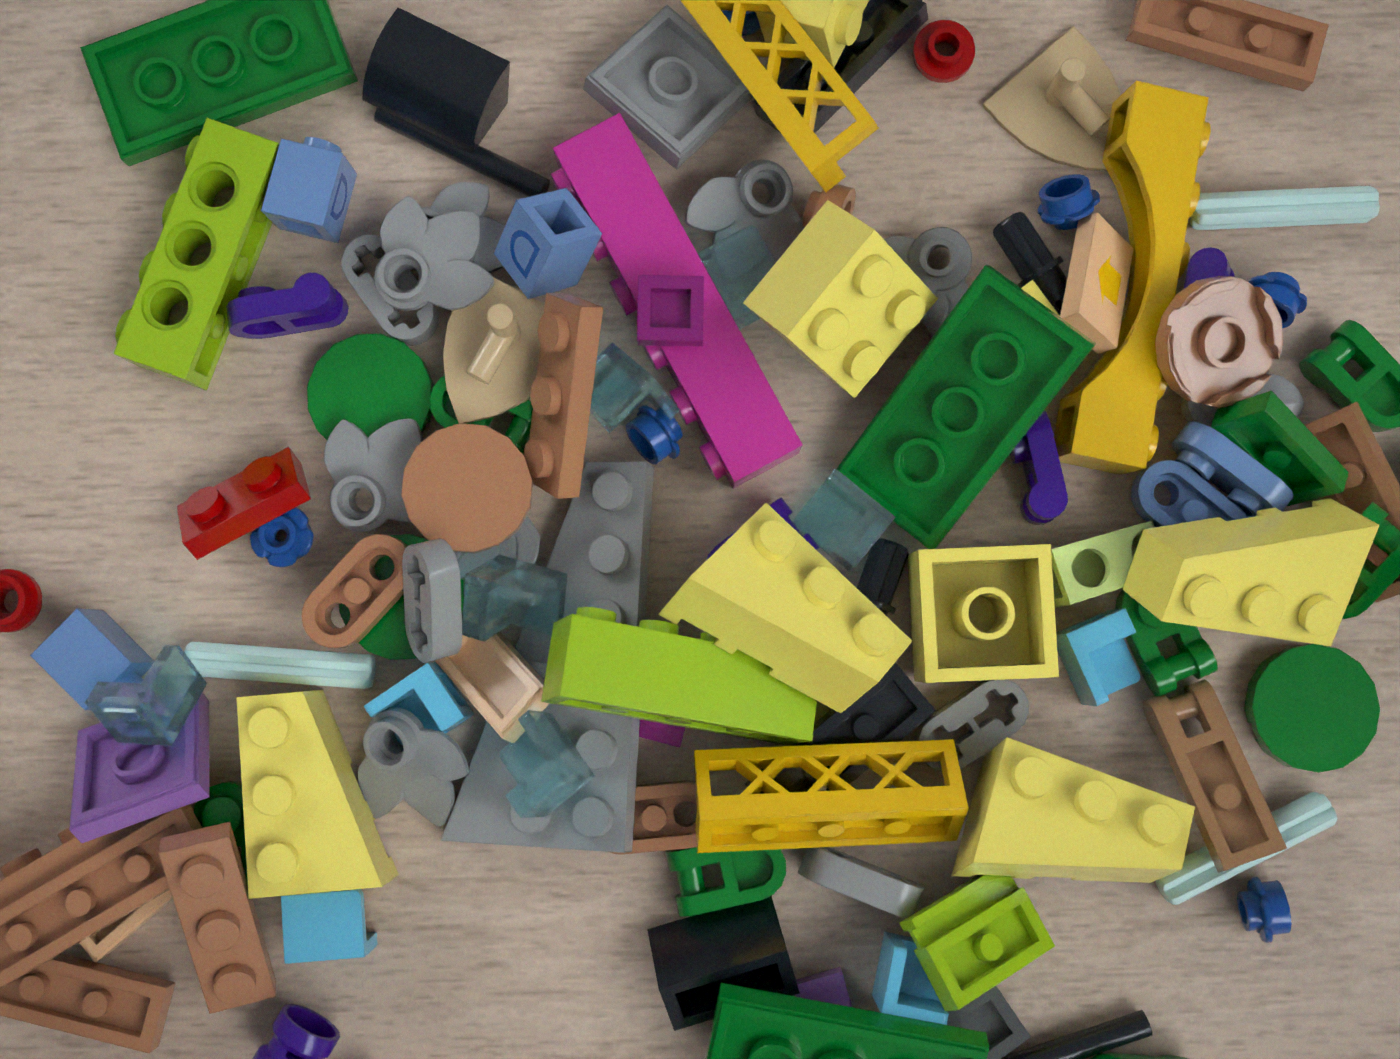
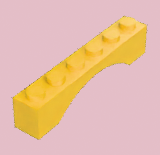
[1054,80,1211,475]

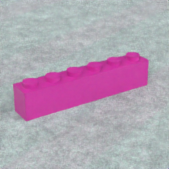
[550,113,803,489]

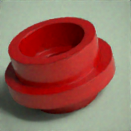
[913,20,975,83]
[0,569,42,633]

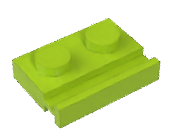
[899,875,1055,1012]

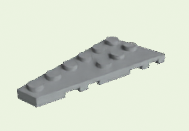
[441,461,654,853]

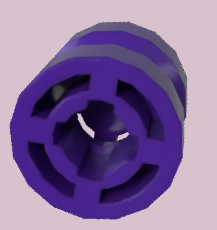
[252,1004,340,1059]

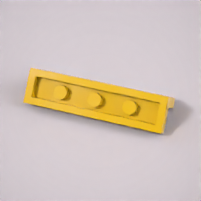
[681,0,879,192]
[693,739,969,853]

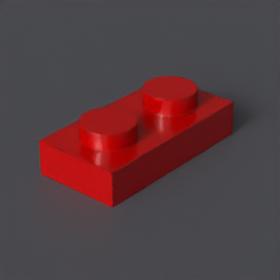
[177,447,311,560]

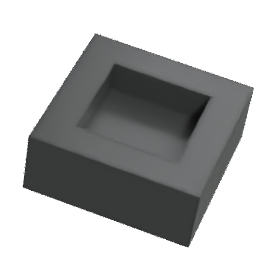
[947,986,1031,1059]

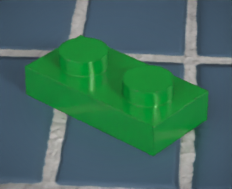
[1211,390,1349,507]

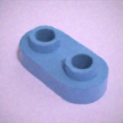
[1171,421,1293,518]
[1131,460,1248,527]

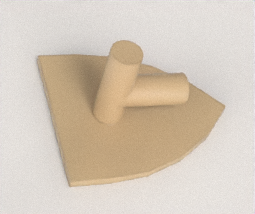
[982,26,1120,171]
[443,277,545,424]

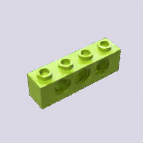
[113,118,279,391]

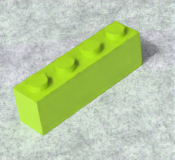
[541,607,817,745]

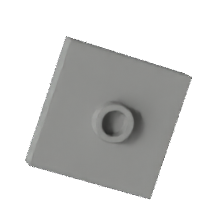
[583,5,753,170]

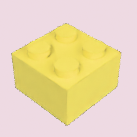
[743,200,938,398]
[907,544,1059,683]

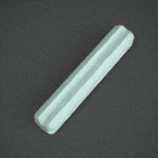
[1189,186,1380,230]
[183,642,376,689]
[1155,792,1338,905]

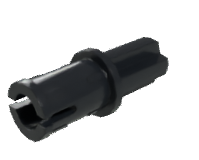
[993,211,1067,315]
[856,538,909,616]

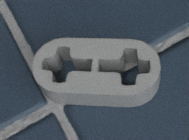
[341,234,439,346]
[402,538,462,663]
[914,679,1029,772]
[797,847,924,918]

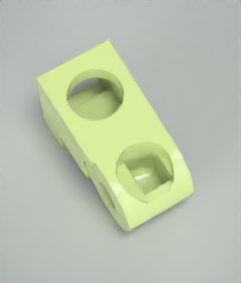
[1051,521,1155,608]

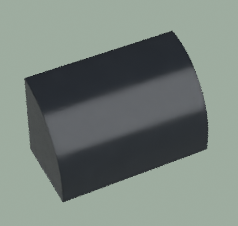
[362,7,510,154]
[647,896,800,1031]

